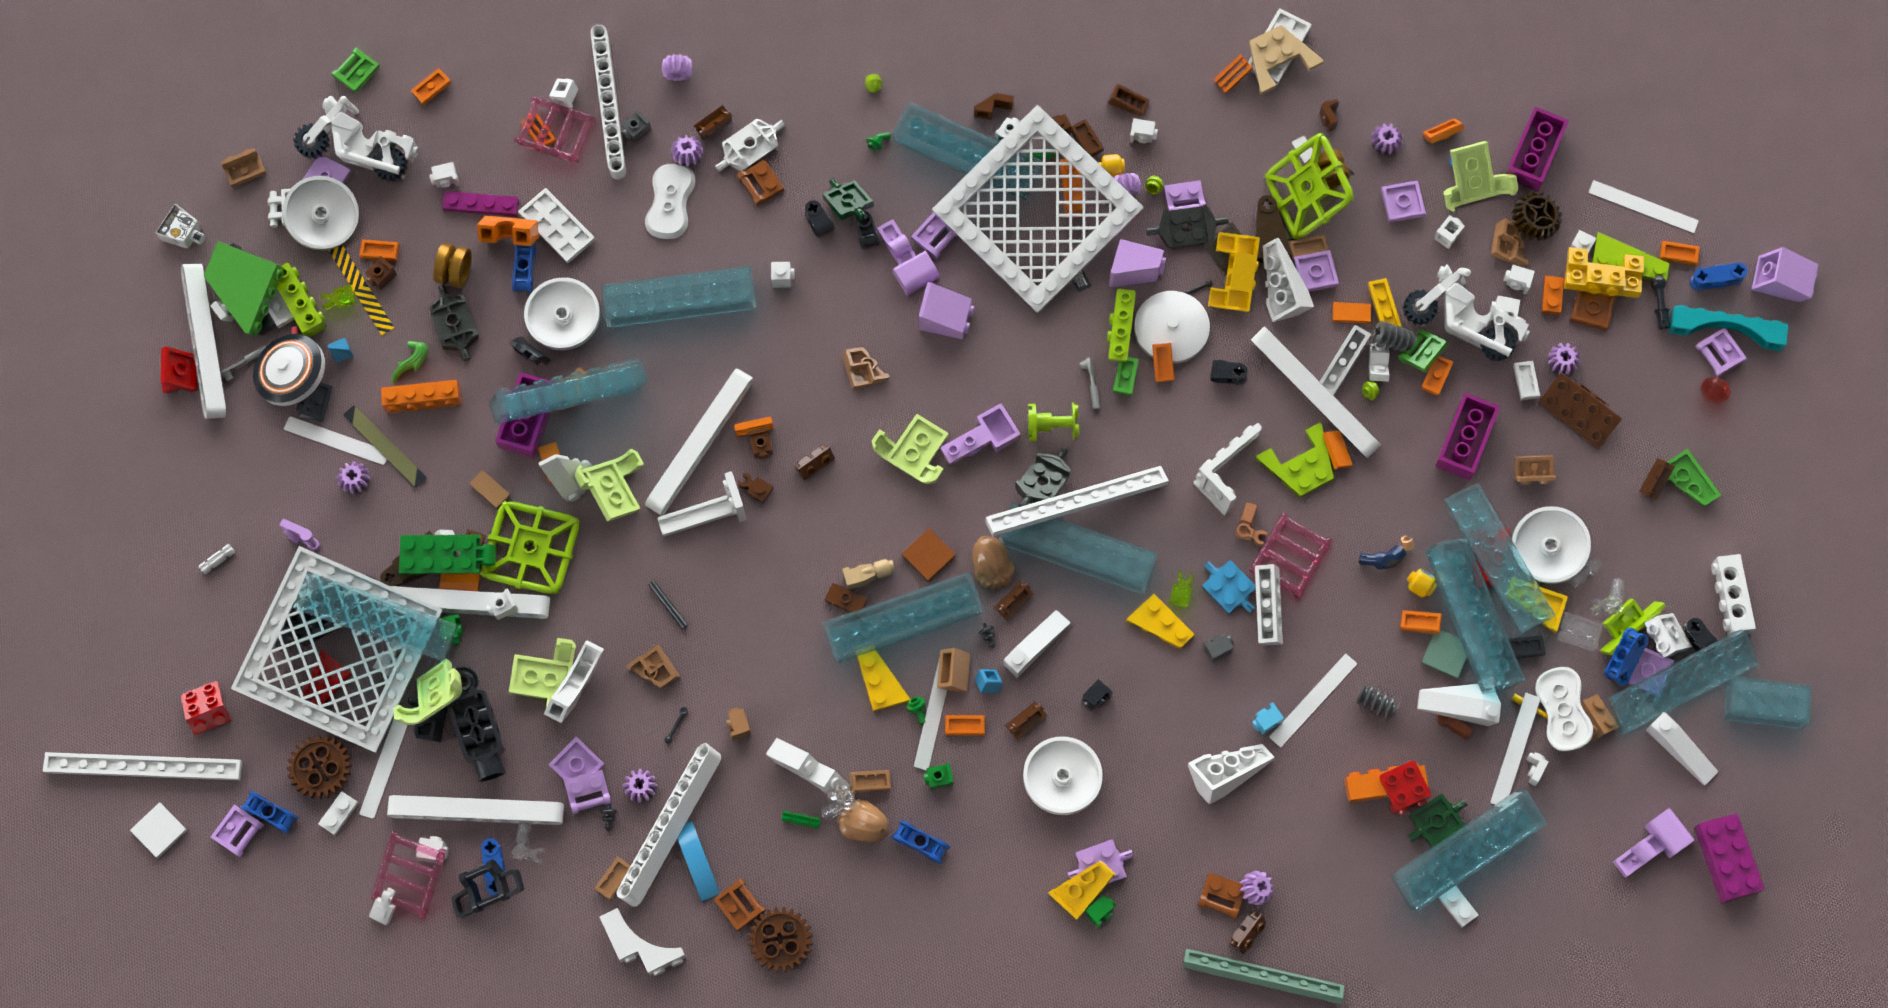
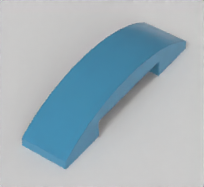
[677,821,720,902]

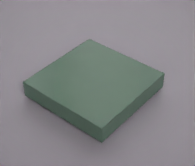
[1421,630,1472,680]

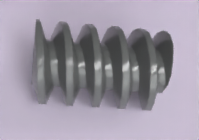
[1373,321,1416,352]
[1356,682,1401,720]

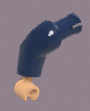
[1358,536,1414,570]

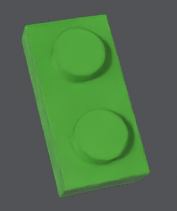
[1113,357,1139,396]

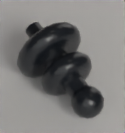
[979,623,996,648]
[600,804,617,831]

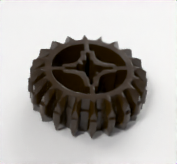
[1511,191,1562,241]

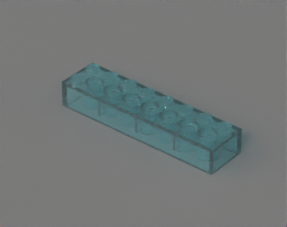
[893,102,1042,200]
[602,266,757,328]
[489,359,648,424]
[999,503,1158,594]
[1425,537,1525,694]
[293,571,458,663]
[822,572,983,664]
[1390,789,1548,911]

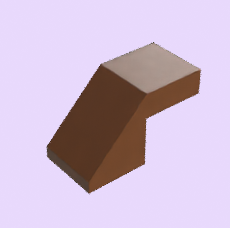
[974,93,1014,120]

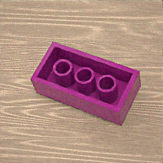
[1505,107,1569,191]
[495,372,559,459]
[1435,392,1501,480]
[1694,813,1765,904]

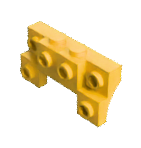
[1208,232,1260,312]
[1564,247,1644,298]

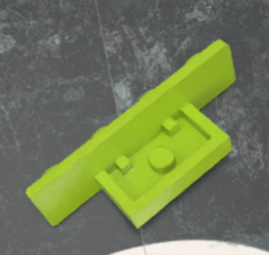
[1107,289,1136,362]
[1600,599,1666,655]

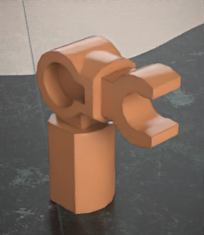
[1235,503,1267,546]

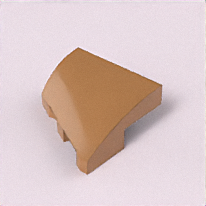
[1491,218,1528,266]
[842,347,890,390]
[626,645,681,688]

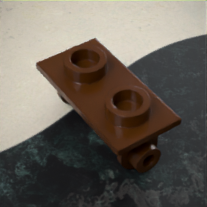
[693,104,733,140]
[795,444,835,480]
[1639,458,1675,500]
[993,581,1034,621]
[1005,701,1048,740]
[1230,911,1267,954]

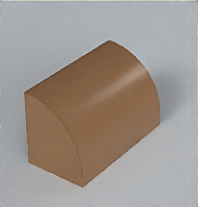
[937,648,970,692]

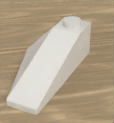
[1263,238,1314,322]
[539,454,592,502]
[1417,684,1501,727]
[1188,744,1275,805]

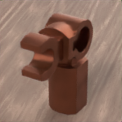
[1436,714,1473,740]

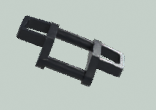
[452,859,524,918]

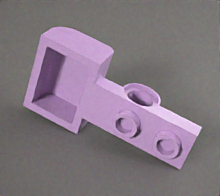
[877,219,939,296]
[940,403,1021,465]
[1613,808,1695,878]

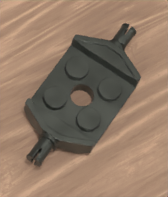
[1146,204,1229,248]
[429,285,479,362]
[1015,448,1071,507]

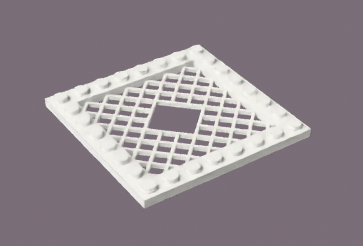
[932,105,1144,314]
[231,546,443,753]

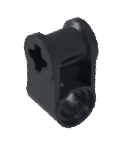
[805,200,835,238]
[856,211,880,250]
[1210,360,1248,385]
[1682,618,1719,657]

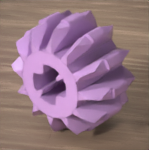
[662,54,693,82]
[1371,123,1403,155]
[671,135,703,167]
[1114,173,1141,196]
[1548,343,1581,375]
[337,461,370,494]
[623,769,657,803]
[1240,871,1274,906]

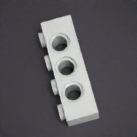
[1711,554,1756,636]
[1255,564,1283,646]

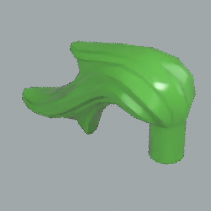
[391,341,428,384]

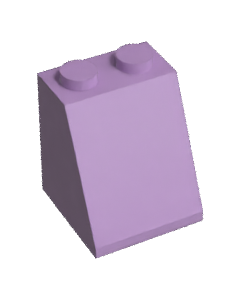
[1109,239,1166,288]
[1751,247,1818,302]
[919,282,974,339]

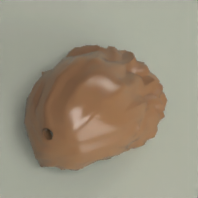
[972,536,1016,590]
[837,799,889,843]

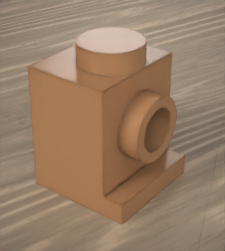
[726,708,752,740]

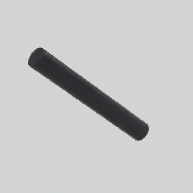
[648,580,688,629]

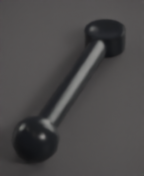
[1184,280,1213,295]
[664,707,688,744]

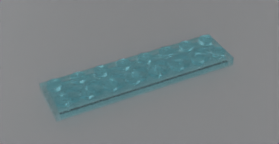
[1444,483,1556,634]
[1608,628,1759,734]

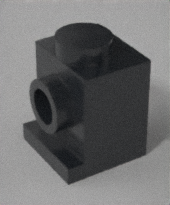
[1082,679,1113,711]

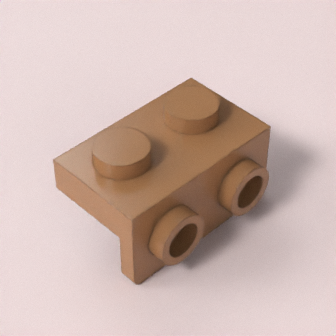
[220,148,267,188]
[1514,455,1556,485]
[1581,694,1619,742]

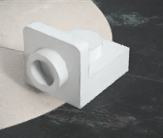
[211,301,235,322]
[1526,753,1549,786]

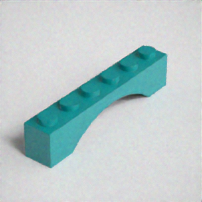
[1668,305,1788,351]

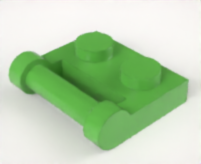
[331,47,380,93]
[1398,329,1448,373]

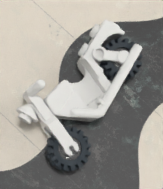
[293,96,419,182]
[1403,264,1530,362]

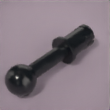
[1651,276,1670,330]

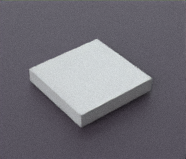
[130,802,188,858]

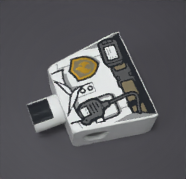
[156,204,205,248]

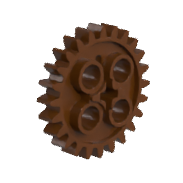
[286,735,352,799]
[748,907,813,973]

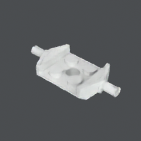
[715,119,786,172]

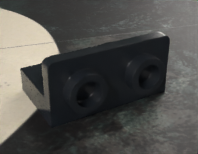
[296,382,333,423]

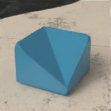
[327,338,353,363]
[975,669,1003,693]

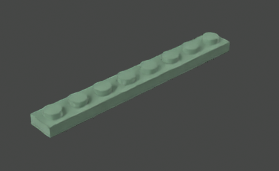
[1183,949,1344,1004]

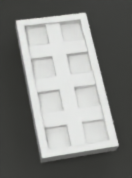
[1245,8,1312,85]
[518,188,595,264]

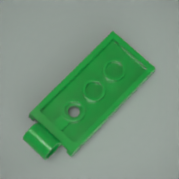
[399,534,496,575]

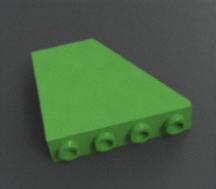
[204,241,284,337]

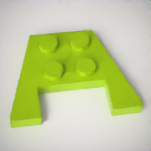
[1256,422,1334,498]

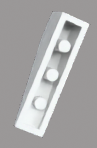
[1320,325,1372,396]
[1003,610,1070,678]
[1646,712,1718,786]

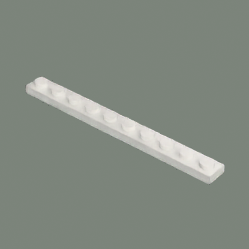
[985,466,1169,537]
[43,752,242,781]

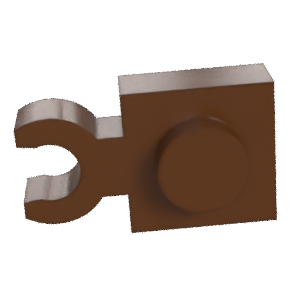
[738,473,774,504]

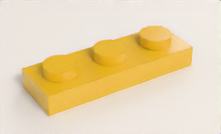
[1368,278,1402,327]

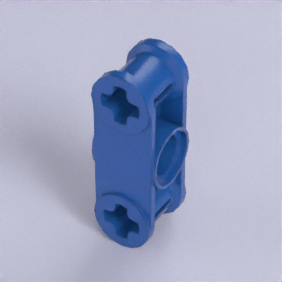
[512,243,536,293]
[1690,262,1748,290]
[1604,628,1649,686]
[240,791,299,835]
[891,820,950,865]
[481,838,506,896]

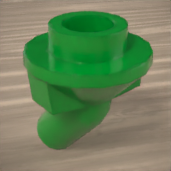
[866,132,891,151]
[907,697,926,725]

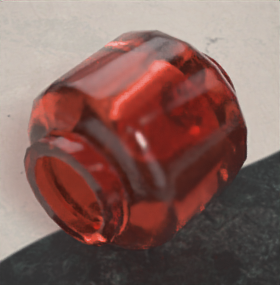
[1700,376,1731,404]

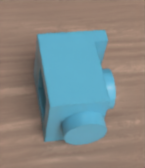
[1251,702,1284,735]

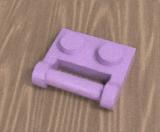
[1164,180,1206,211]
[911,212,958,259]
[1695,328,1746,377]
[280,519,320,551]
[564,770,611,815]
[211,804,264,857]

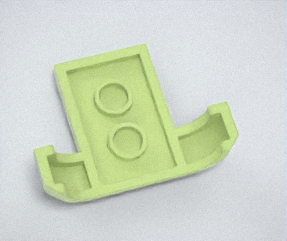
[1444,141,1518,212]
[872,414,949,484]
[574,449,644,522]
[508,638,576,708]
[393,659,462,725]

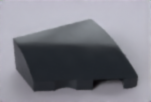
[509,337,551,366]
[408,698,448,743]

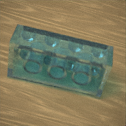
[1724,676,1811,729]

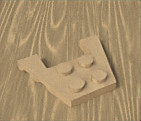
[1249,25,1324,95]

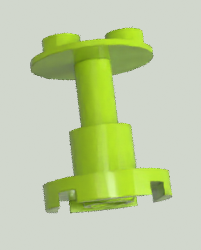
[1028,402,1079,442]

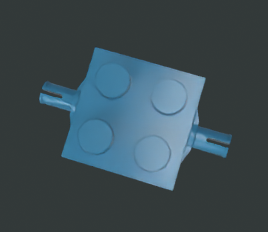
[1202,560,1256,614]

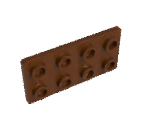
[1539,373,1622,448]

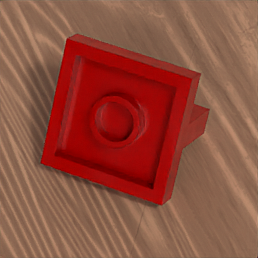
[161,346,197,394]

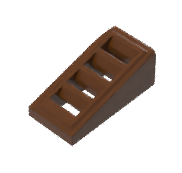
[1107,83,1149,116]

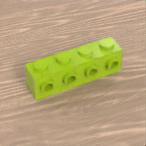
[276,262,326,338]

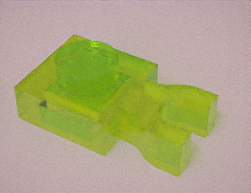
[320,284,356,309]
[1169,571,1193,608]

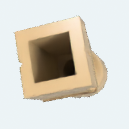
[842,559,895,590]

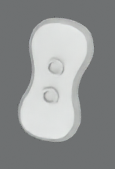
[645,164,696,239]
[1535,667,1593,751]

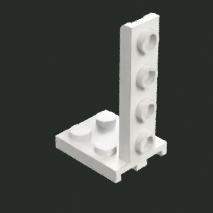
[1193,423,1262,516]
[657,471,747,537]

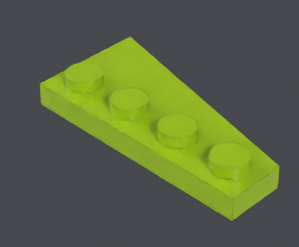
[1592,232,1669,281]

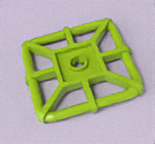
[1265,133,1355,240]
[480,501,580,594]

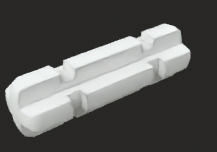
[199,544,235,574]

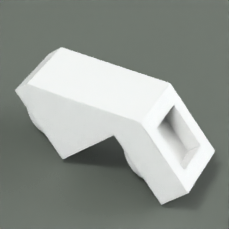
[1368,343,1390,382]

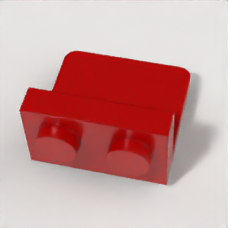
[181,681,232,736]
[1379,760,1432,816]

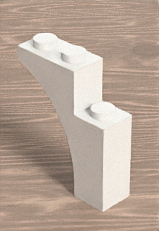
[544,641,604,723]
[766,738,851,804]
[600,908,686,976]

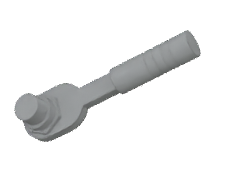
[220,345,266,382]
[1080,357,1100,410]

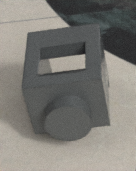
[621,109,651,143]
[1202,634,1234,663]

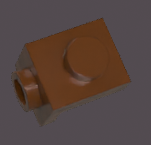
[1319,99,1339,132]

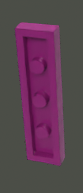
[442,191,519,217]

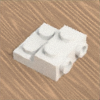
[1645,613,1692,658]

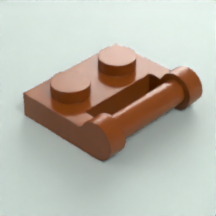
[736,159,784,206]
[1198,872,1244,920]
[713,878,766,932]

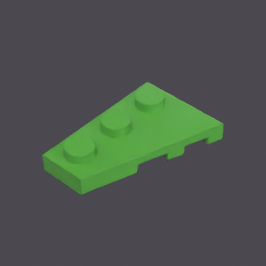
[1667,449,1721,507]

